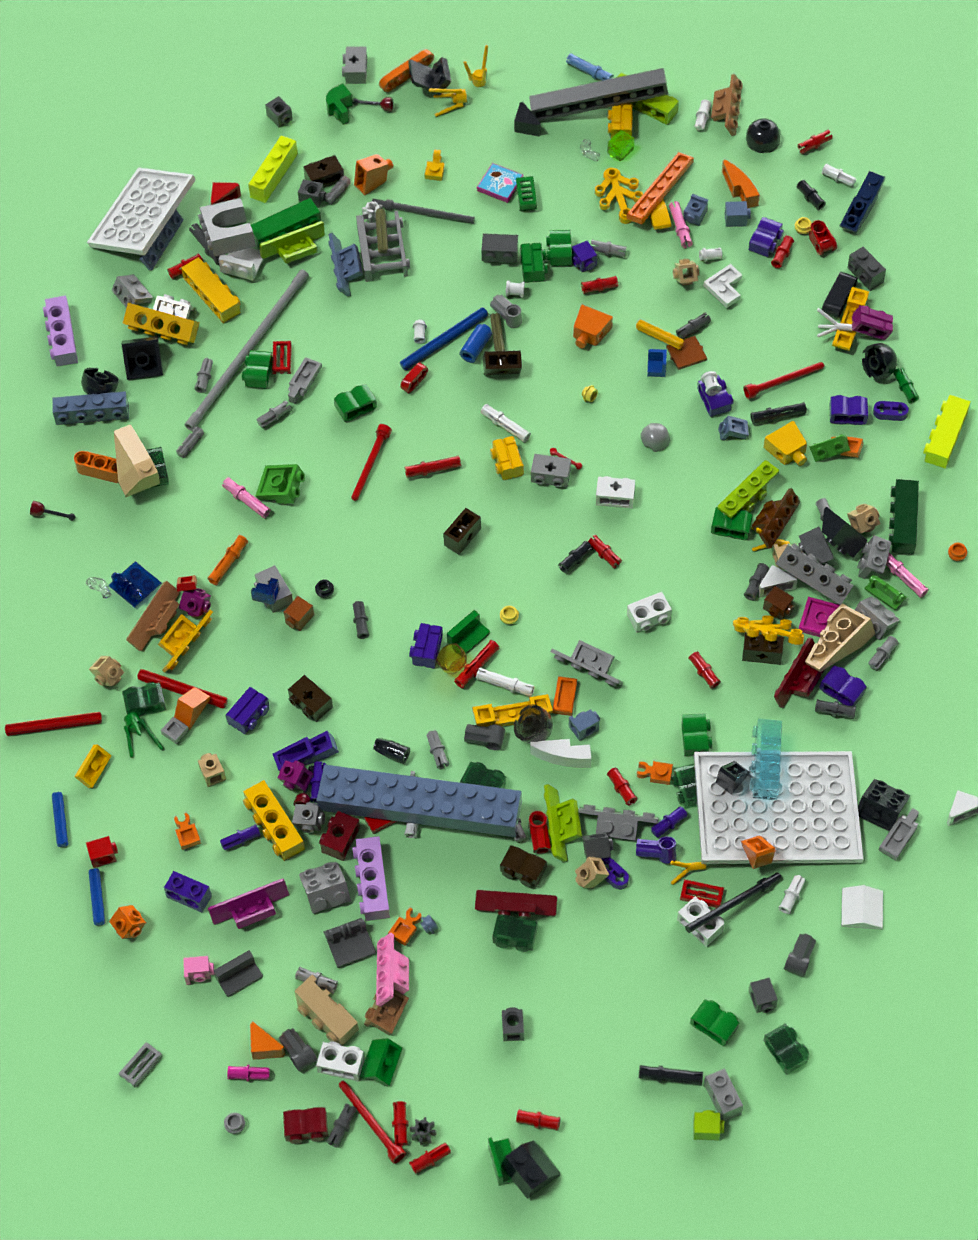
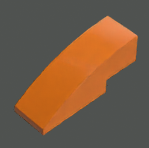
[722,160,760,208]

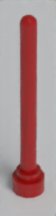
[743,362,824,400]
[351,424,392,501]
[339,1081,406,1164]

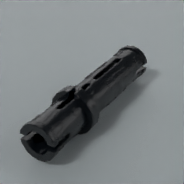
[750,402,807,424]
[639,1065,703,1085]

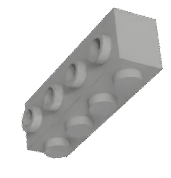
[776,543,853,605]

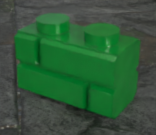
[520,243,548,283]

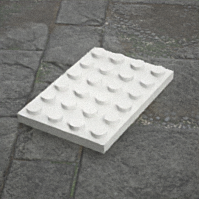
[87,167,196,255]

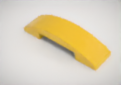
[832,287,869,351]
[472,694,553,727]

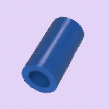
[459,324,492,363]

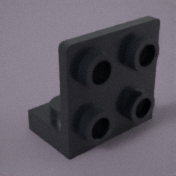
[408,57,451,95]
[858,779,910,831]

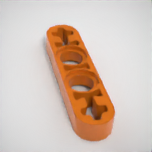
[379,49,434,92]

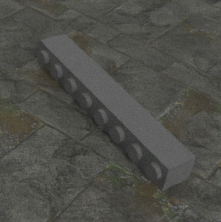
[529,68,668,121]

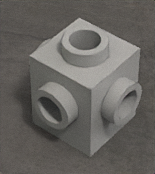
[292,802,325,833]

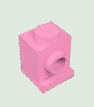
[183,956,214,985]

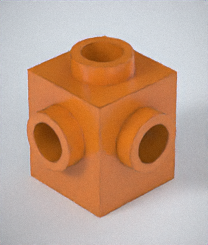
[109,905,146,939]

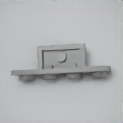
[550,640,623,687]
[578,804,659,840]

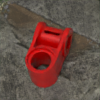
[809,220,837,256]

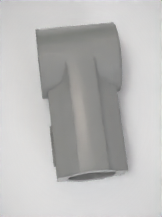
[490,294,522,328]

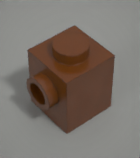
[763,586,795,620]

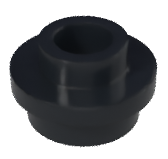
[315,579,334,598]

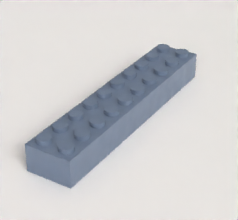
[317,764,522,837]

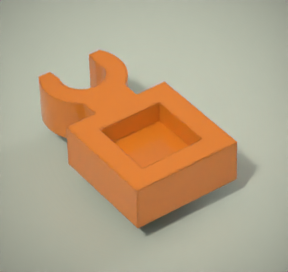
[831,437,863,458]
[637,761,673,785]
[174,813,201,850]
[388,908,422,946]

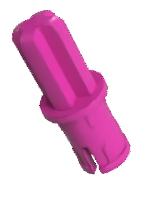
[227,1065,270,1081]

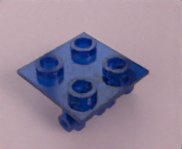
[108,561,162,608]

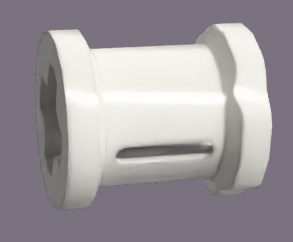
[506,280,525,298]
[701,371,722,396]

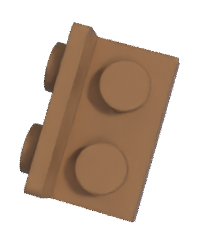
[364,989,409,1035]

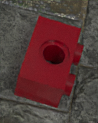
[319,811,360,861]

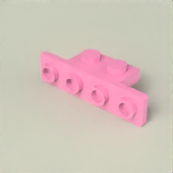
[376,933,409,1007]

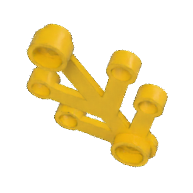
[595,168,643,224]
[733,615,804,645]

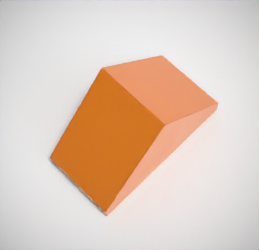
[174,687,211,730]
[741,835,775,869]
[250,1022,285,1060]

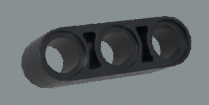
[822,271,858,318]

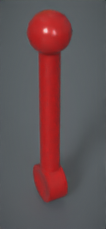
[550,448,583,470]

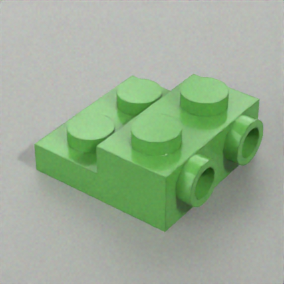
[255,464,305,504]

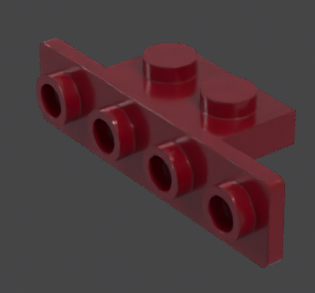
[774,638,825,708]
[475,890,557,917]

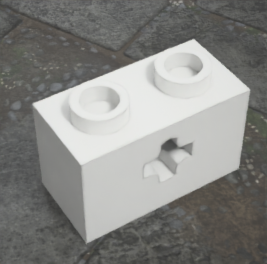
[596,476,635,509]

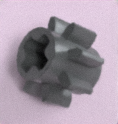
[410,1117,436,1146]

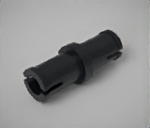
[796,180,826,210]
[558,541,593,573]

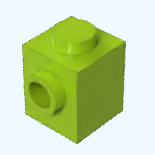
[693,1110,724,1141]

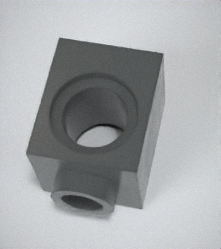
[265,96,292,127]
[298,179,326,208]
[582,833,613,859]
[748,977,778,1013]
[502,1007,524,1041]

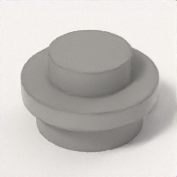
[224,1113,245,1134]

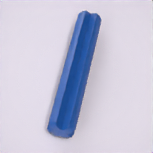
[52,792,68,847]
[89,868,105,926]

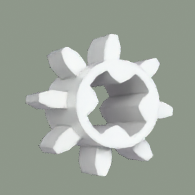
[362,201,383,223]

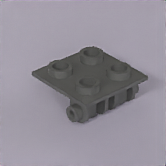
[324,918,376,968]

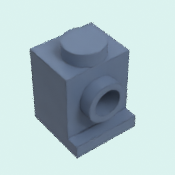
[683,194,708,225]
[569,709,600,741]

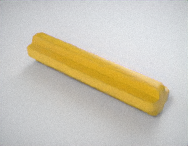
[636,320,684,349]

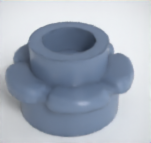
[420,915,438,933]

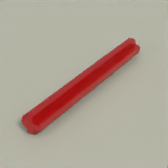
[137,669,228,708]
[5,712,102,736]

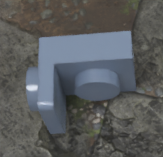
[718,416,749,440]

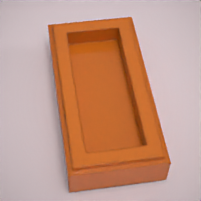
[553,676,577,716]

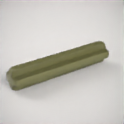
[375,209,388,254]
[490,313,505,351]

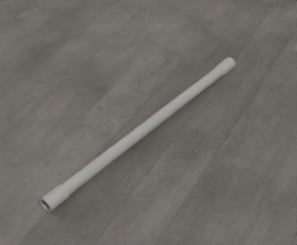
[184,269,309,431]

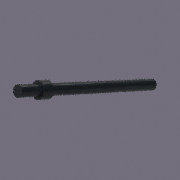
[685,872,782,933]

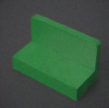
[447,610,490,656]
[359,1038,403,1086]
[488,1137,513,1186]

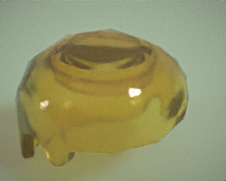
[436,644,467,674]

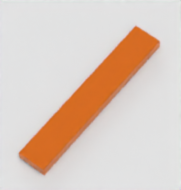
[627,152,694,225]

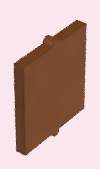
[666,336,707,370]

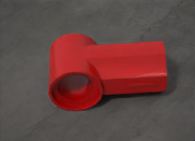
[528,811,551,854]

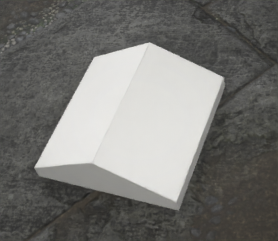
[841,885,883,930]

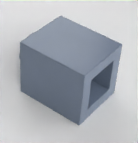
[724,201,751,227]

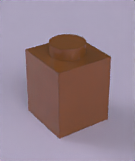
[284,596,314,631]

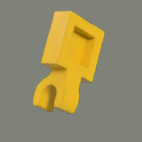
[425,150,445,181]

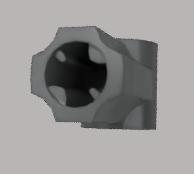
[464,724,505,750]
[784,934,816,977]
[279,1028,317,1072]

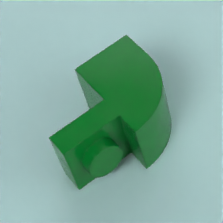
[326,83,353,125]

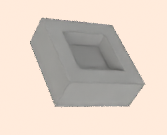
[161,717,189,744]

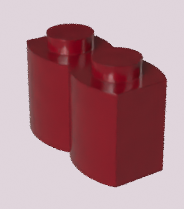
[283,1107,328,1144]

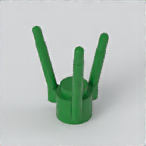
[124,712,164,758]

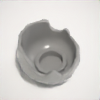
[640,423,670,452]

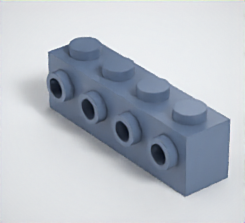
[52,391,129,425]

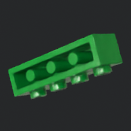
[251,198,321,250]

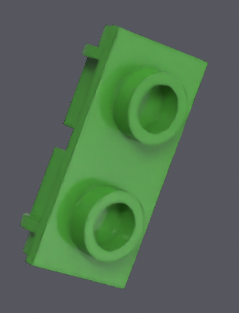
[809,434,850,462]
[864,575,906,610]

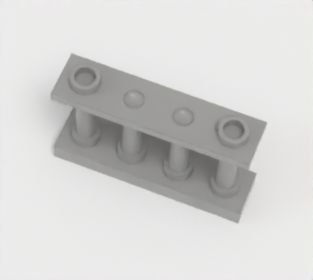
[356,210,410,282]

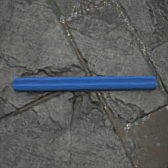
[400,307,488,370]

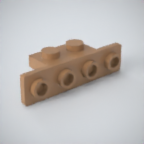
[711,74,743,136]
[126,581,180,651]

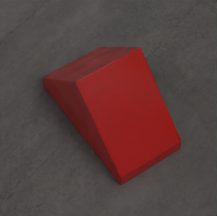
[211,182,241,205]

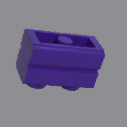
[409,623,443,669]
[225,687,269,734]

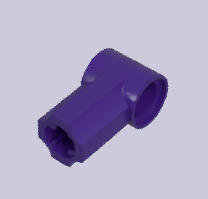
[636,836,676,864]

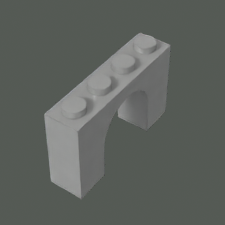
[198,198,256,256]

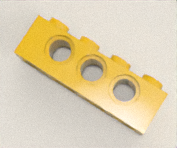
[123,303,200,345]
[243,780,305,861]

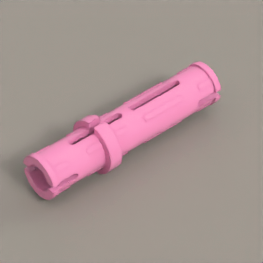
[669,201,693,248]
[222,477,271,518]
[886,553,929,598]

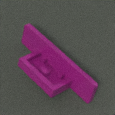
[208,878,289,929]

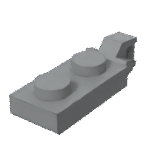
[288,357,322,404]
[879,808,919,860]

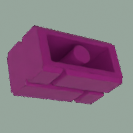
[852,306,893,340]

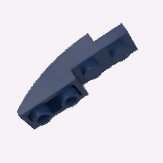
[840,171,885,233]

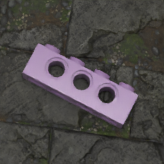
[43,295,78,366]
[352,836,390,921]

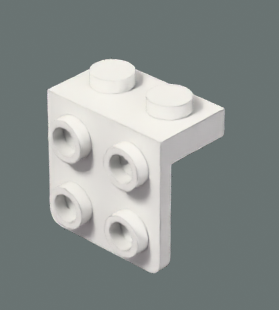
[218,248,264,281]

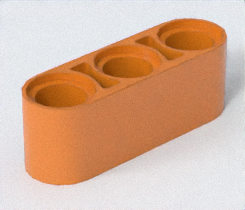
[74,451,118,483]

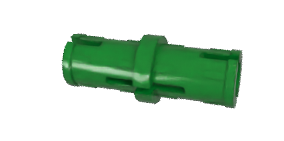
[893,368,919,403]

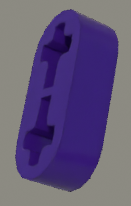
[873,401,909,421]
[601,857,629,890]

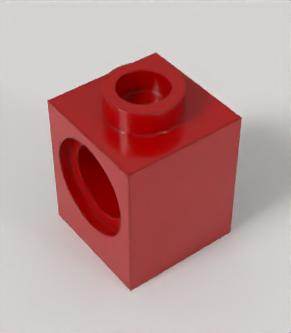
[86,836,118,868]

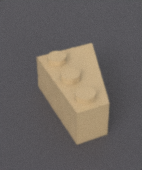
[294,974,359,1046]

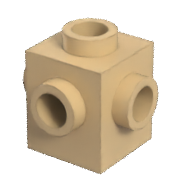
[673,259,699,285]
[847,504,880,533]
[89,656,124,686]

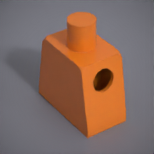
[354,154,393,195]
[573,305,613,348]

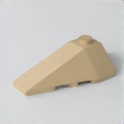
[114,424,160,497]
[805,604,875,672]

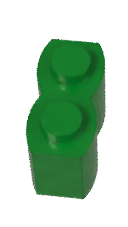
[546,230,572,266]
[242,350,273,388]
[334,384,377,422]
[711,507,753,540]
[681,713,712,756]
[690,999,740,1047]

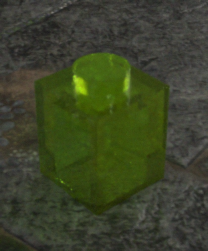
[607,130,634,162]

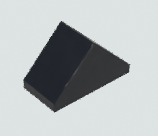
[514,101,541,136]
[716,761,750,794]

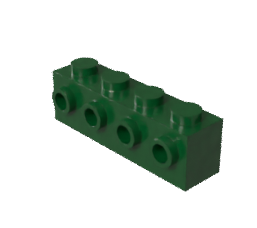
[888,479,919,554]

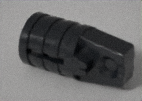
[373,738,410,764]

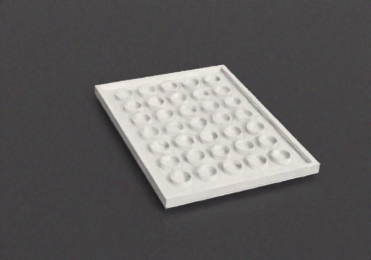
[693,751,863,864]

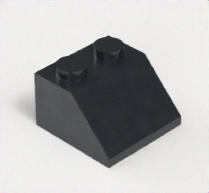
[121,336,163,380]
[822,506,868,558]
[501,1140,561,1199]

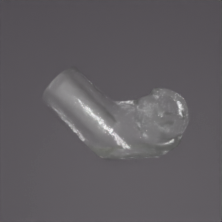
[86,577,112,599]

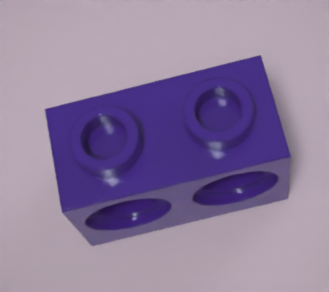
[164,871,212,913]

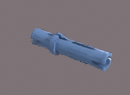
[566,53,614,81]

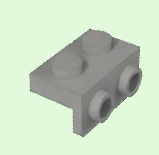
[112,274,153,308]
[857,535,891,579]
[855,596,900,639]

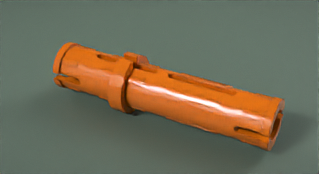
[207,535,248,585]

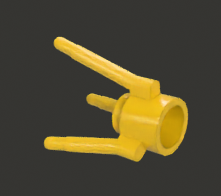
[463,45,488,87]
[428,89,467,117]

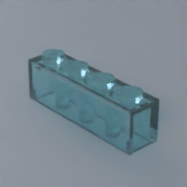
[749,718,782,800]

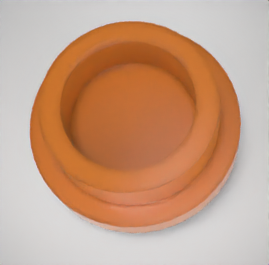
[948,542,967,561]

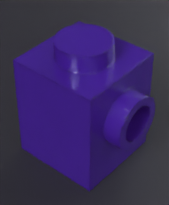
[572,240,597,273]

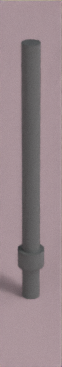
[372,198,475,224]

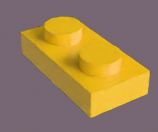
[74,744,111,788]

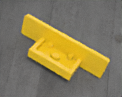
[158,610,213,672]

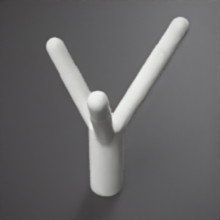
[817,308,852,337]

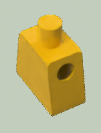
[764,421,807,466]

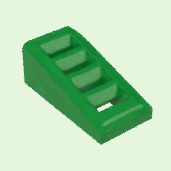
[516,176,537,211]

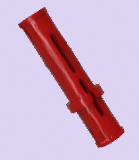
[404,455,461,478]
[454,640,499,688]

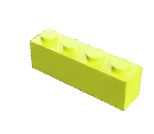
[248,135,298,203]
[923,395,971,469]

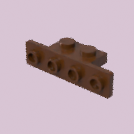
[752,488,800,549]

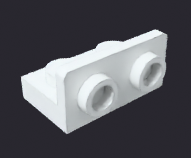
[153,294,195,319]

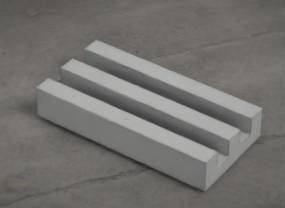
[119,1042,163,1088]

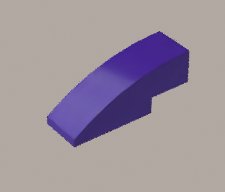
[273,731,339,771]

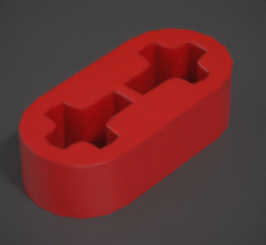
[400,362,428,393]

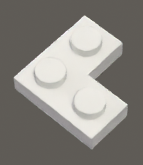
[703,264,742,308]

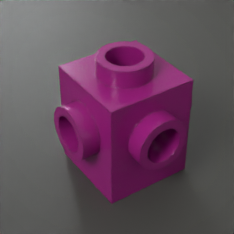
[178,588,211,617]
[277,760,313,791]

